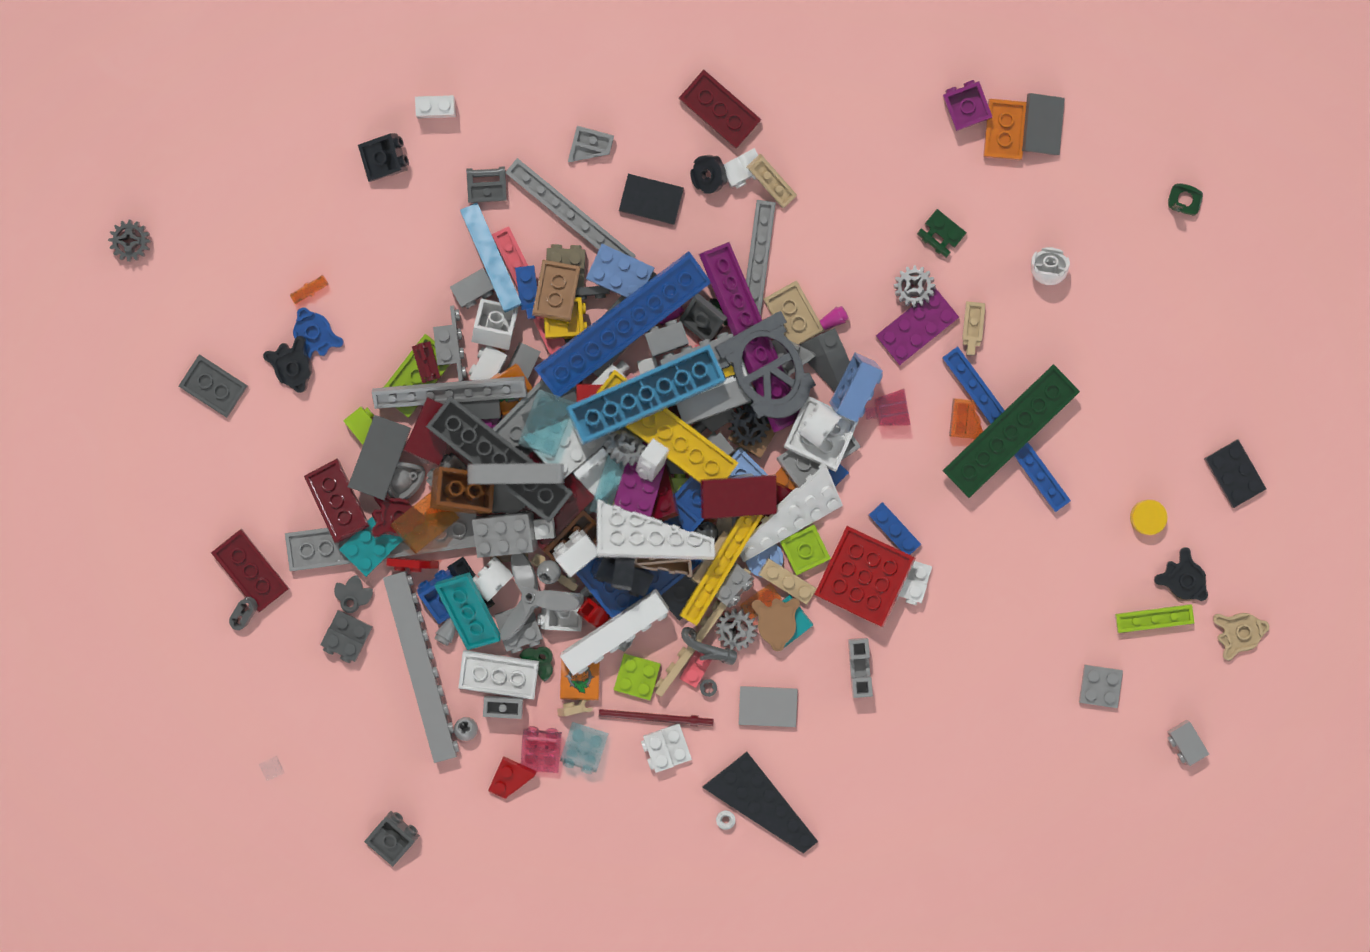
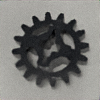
[728,404,770,446]

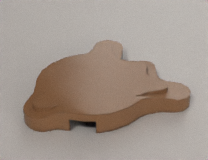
[752,598,800,651]

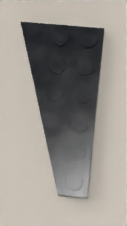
[702,751,818,853]

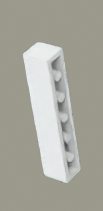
[560,589,669,675]

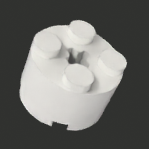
[797,401,841,448]
[473,556,514,602]

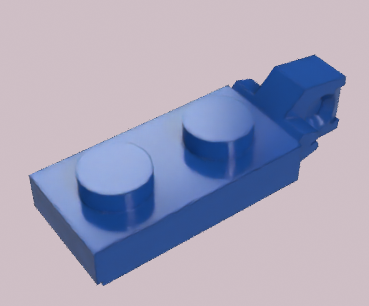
[515,265,537,320]

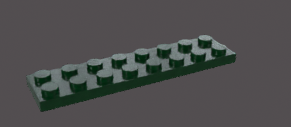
[942,364,1080,498]

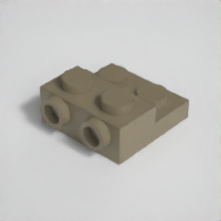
[546,244,586,288]

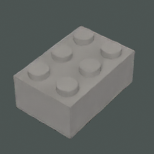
[472,510,538,558]

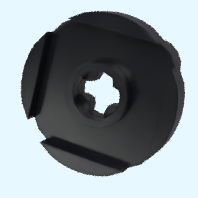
[690,155,728,194]

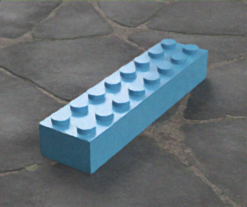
[566,344,726,445]

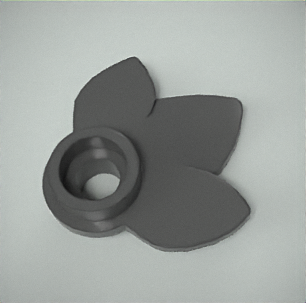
[334,575,373,613]

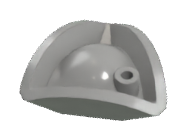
[388,462,425,500]

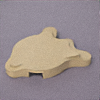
[1213,613,1269,661]

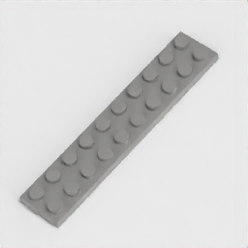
[285,511,477,571]

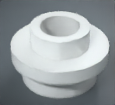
[716,810,735,830]

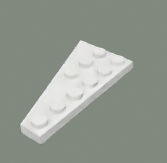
[740,462,843,562]
[597,499,715,560]

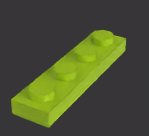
[1115,604,1194,633]

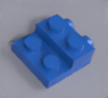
[417,570,453,624]

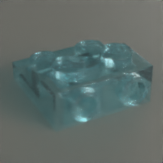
[560,722,609,774]

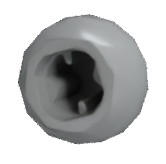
[537,560,561,584]
[454,717,478,741]

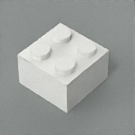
[471,299,518,350]
[553,529,597,577]

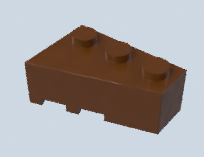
[543,509,597,564]

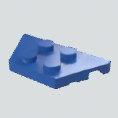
[675,477,704,532]

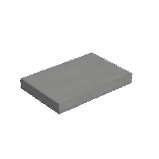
[738,686,798,727]

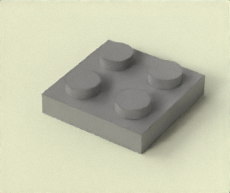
[1079,664,1123,708]

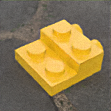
[544,297,587,339]

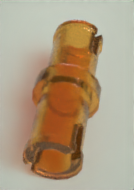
[290,274,329,304]

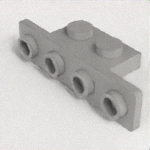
[433,305,467,381]

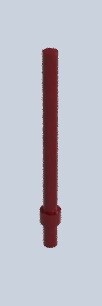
[599,709,714,727]

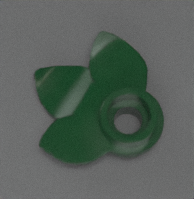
[519,646,553,681]

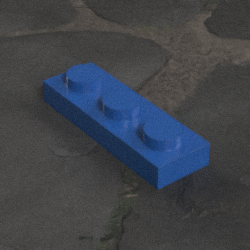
[868,502,921,555]

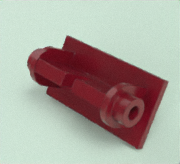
[412,341,441,383]

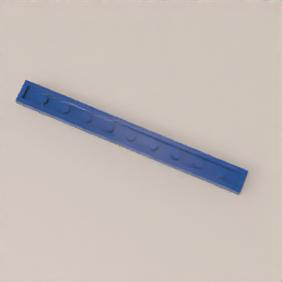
[942,346,1071,512]

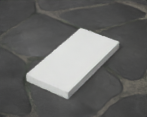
[458,650,539,700]

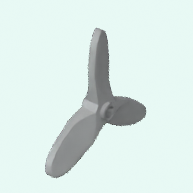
[500,553,581,641]

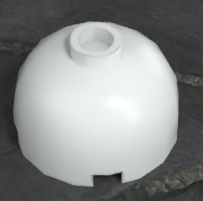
[1031,247,1070,285]

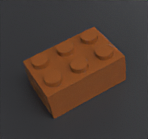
[430,466,494,516]

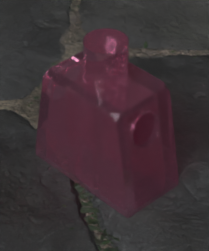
[865,389,911,426]

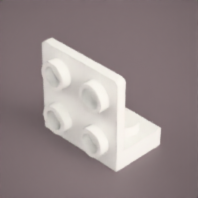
[573,447,623,500]

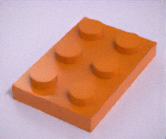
[983,99,1026,160]

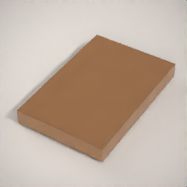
[532,260,581,322]

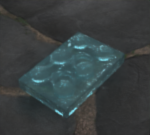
[518,389,575,457]

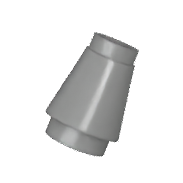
[434,617,456,646]

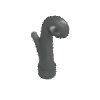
[681,627,737,665]

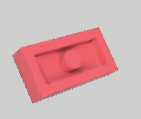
[679,650,712,688]

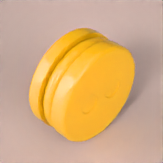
[1130,499,1168,535]

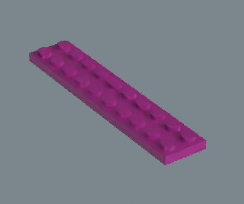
[699,242,800,432]

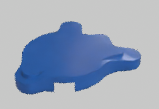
[293,307,344,360]

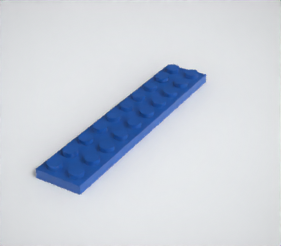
[534,251,711,399]

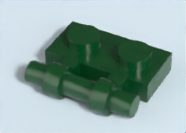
[917,209,967,258]

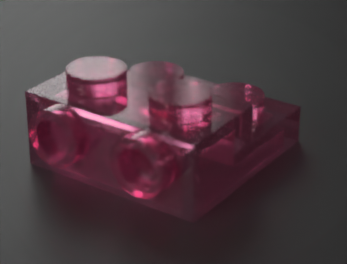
[521,726,562,773]

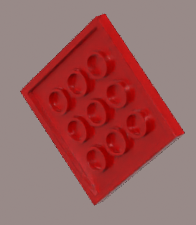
[814,526,916,628]

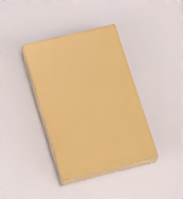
[763,280,824,345]

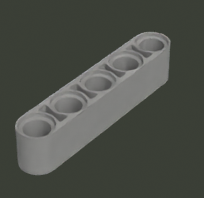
[468,464,564,484]

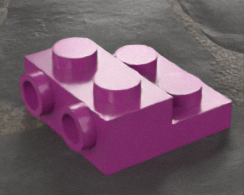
[943,80,993,131]

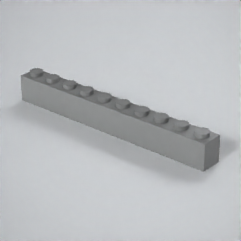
[383,571,460,763]

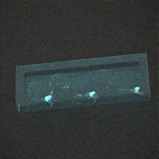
[590,455,625,513]

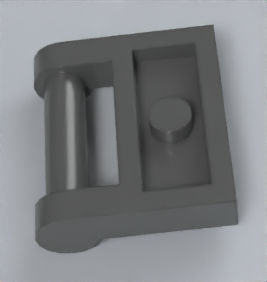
[466,166,507,203]

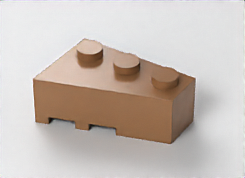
[635,558,693,578]

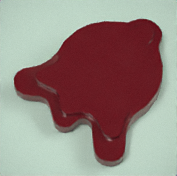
[371,495,425,538]

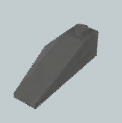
[800,328,850,392]

